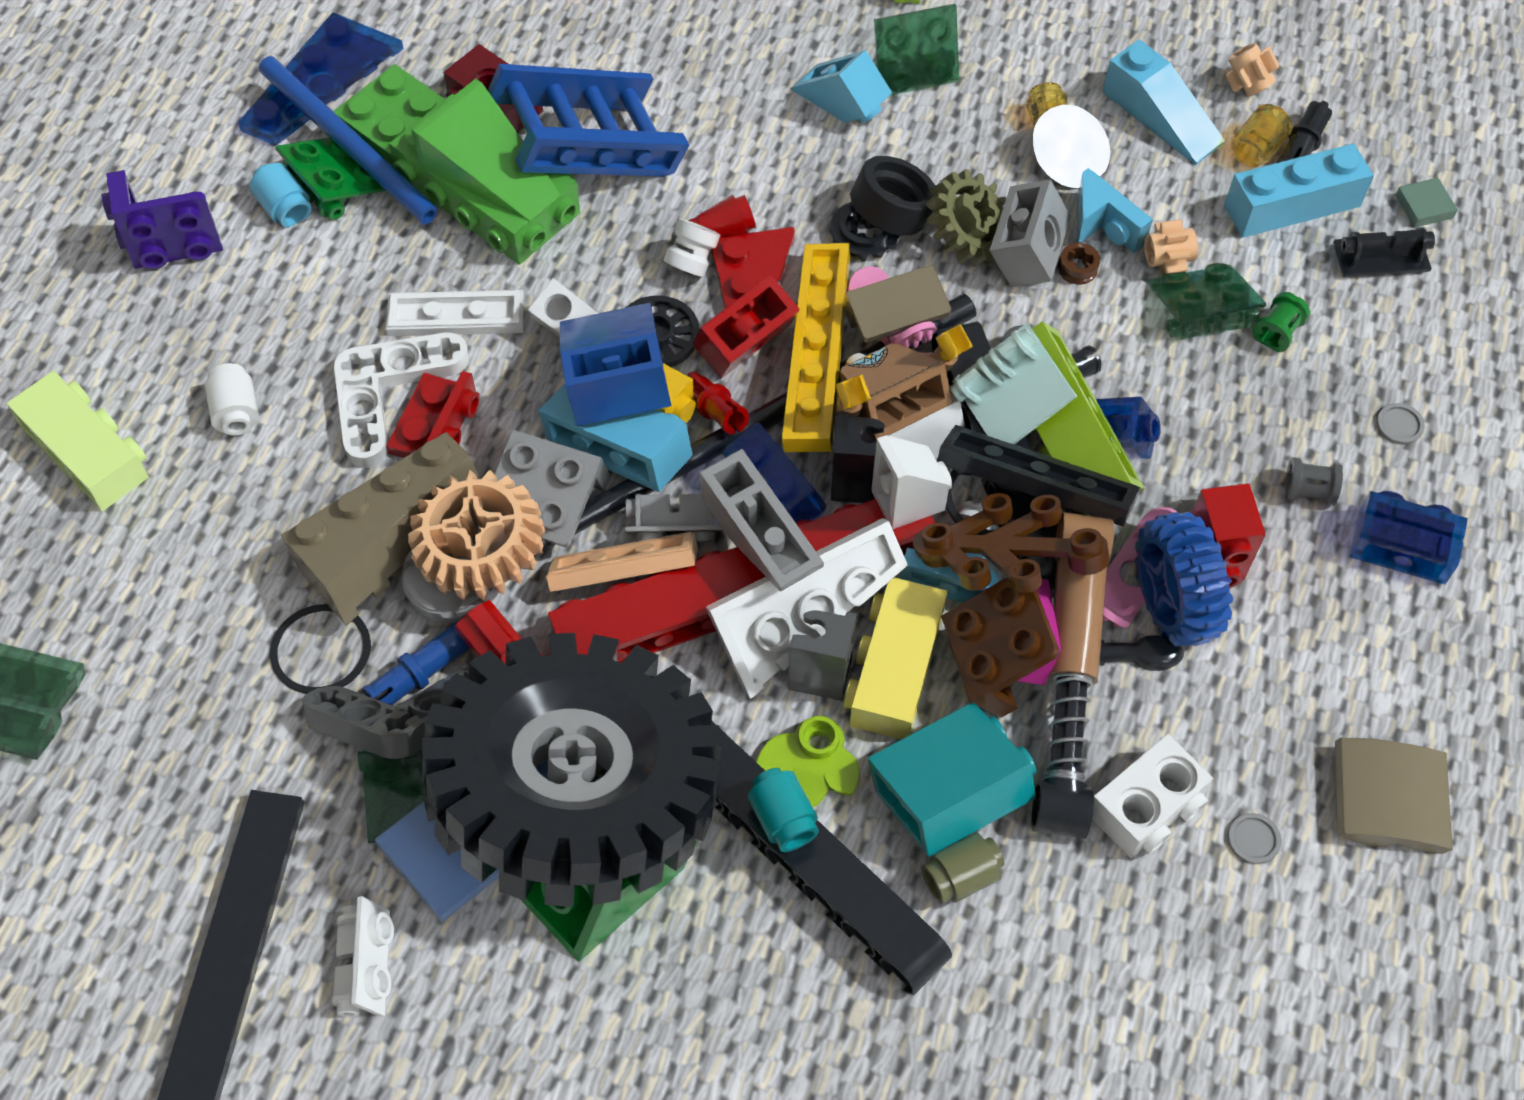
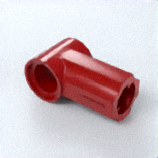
[454,599,542,664]

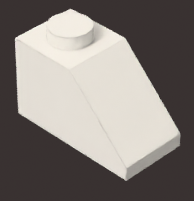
[872,435,952,529]

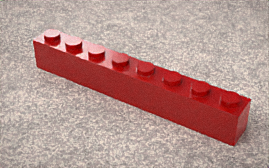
[548,499,935,663]

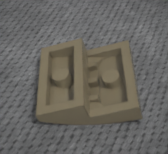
[1335,737,1453,854]

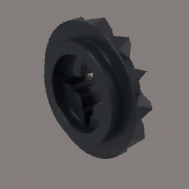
[830,202,900,261]

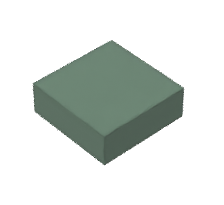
[1395,178,1458,228]

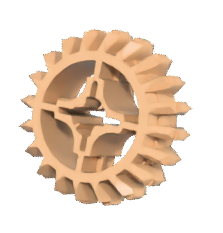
[408,469,545,601]

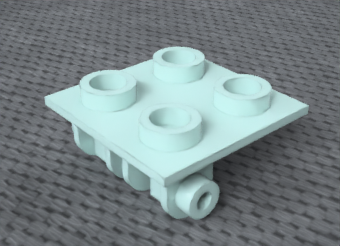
[950,323,1078,444]

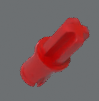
[687,371,749,434]

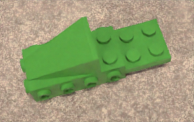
[333,64,580,265]

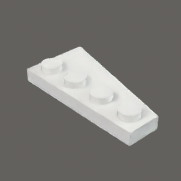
[706,518,908,699]

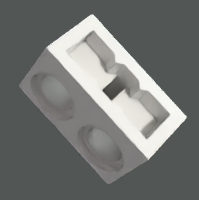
[1092,734,1214,859]

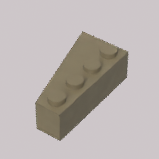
[281,432,479,626]

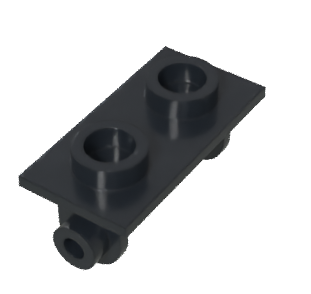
[1333,227,1435,277]

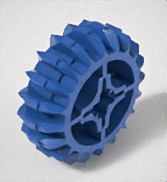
[1134,512,1233,646]

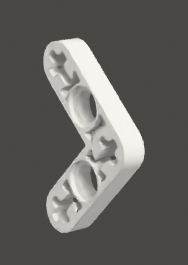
[334,332,469,468]

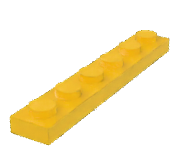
[782,243,850,452]

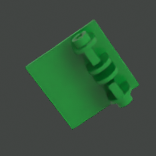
[275,138,386,220]

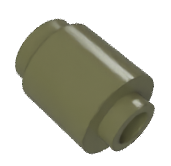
[921,832,1005,904]

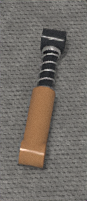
[1031,512,1114,839]

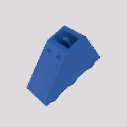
[560,303,672,426]

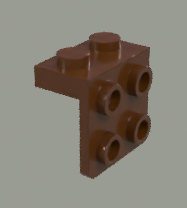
[941,577,1059,718]

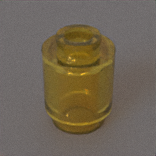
[1233,104,1293,167]

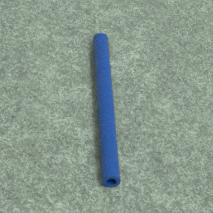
[259,56,438,225]

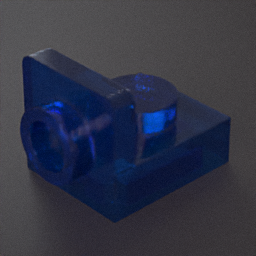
[1096,396,1161,458]

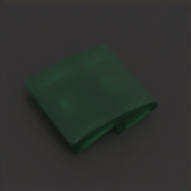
[0,643,85,760]

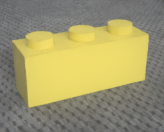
[843,577,948,740]

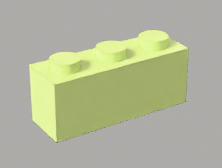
[6,370,149,512]

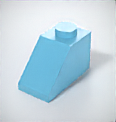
[791,50,892,123]

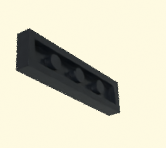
[937,425,1140,527]

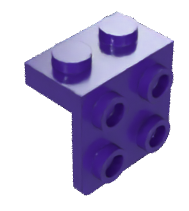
[101,170,223,269]

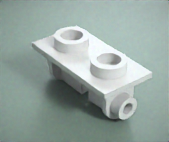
[332,896,394,1018]

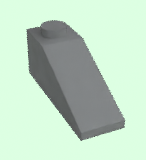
[700,449,824,592]

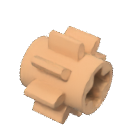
[1224,42,1279,96]
[1144,219,1198,275]

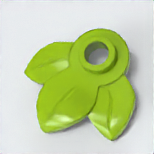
[757,716,860,808]

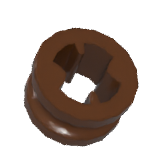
[1058,242,1101,285]

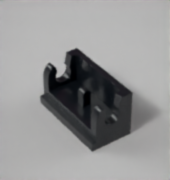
[830,412,885,503]

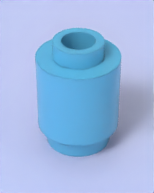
[249,163,312,228]

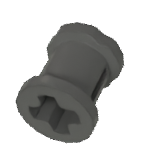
[1285,457,1343,506]

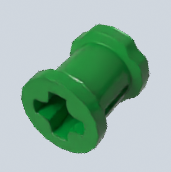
[1252,292,1311,352]

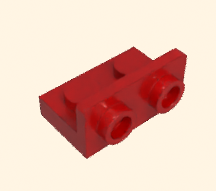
[386,371,480,458]

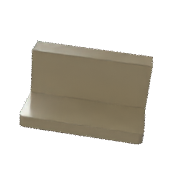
[845,264,951,342]

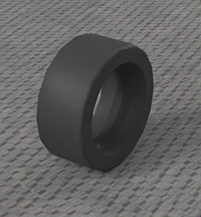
[850,156,936,236]

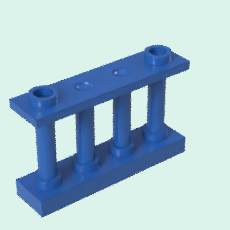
[488,64,689,176]

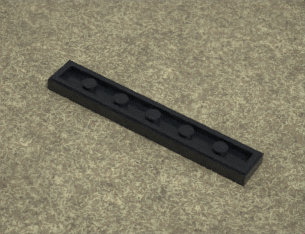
[157,790,305,1100]

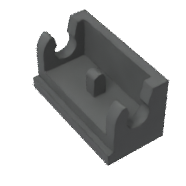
[788,610,857,701]

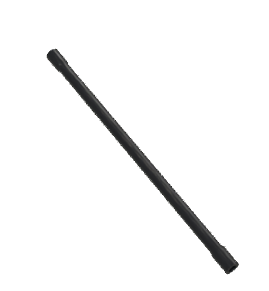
[534,293,977,557]

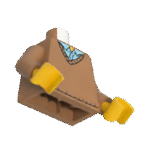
[835,324,973,442]

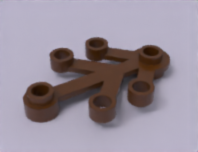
[913,493,1109,593]

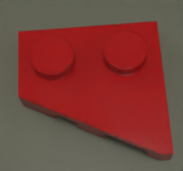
[711,226,795,309]

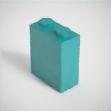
[868,702,1037,857]

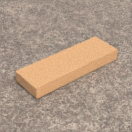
[546,532,698,592]

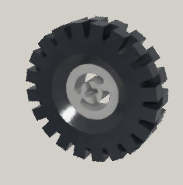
[422,633,722,907]

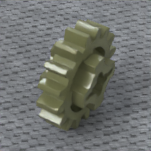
[926,169,1006,267]

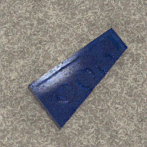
[238,12,404,146]

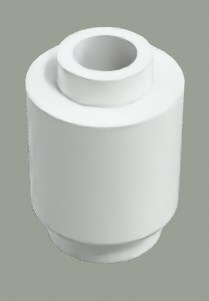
[205,363,259,435]

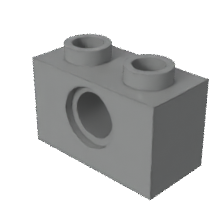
[989,179,1071,287]

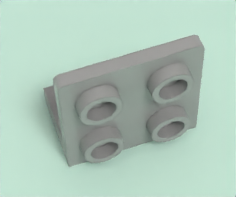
[485,430,611,548]

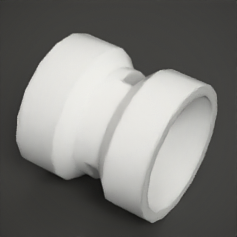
[663,218,721,277]

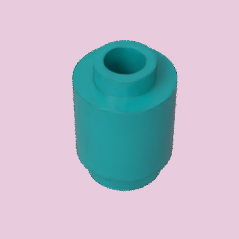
[747,768,819,852]

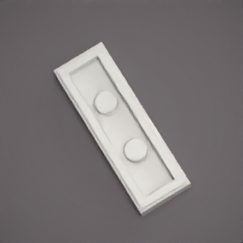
[386,290,525,336]

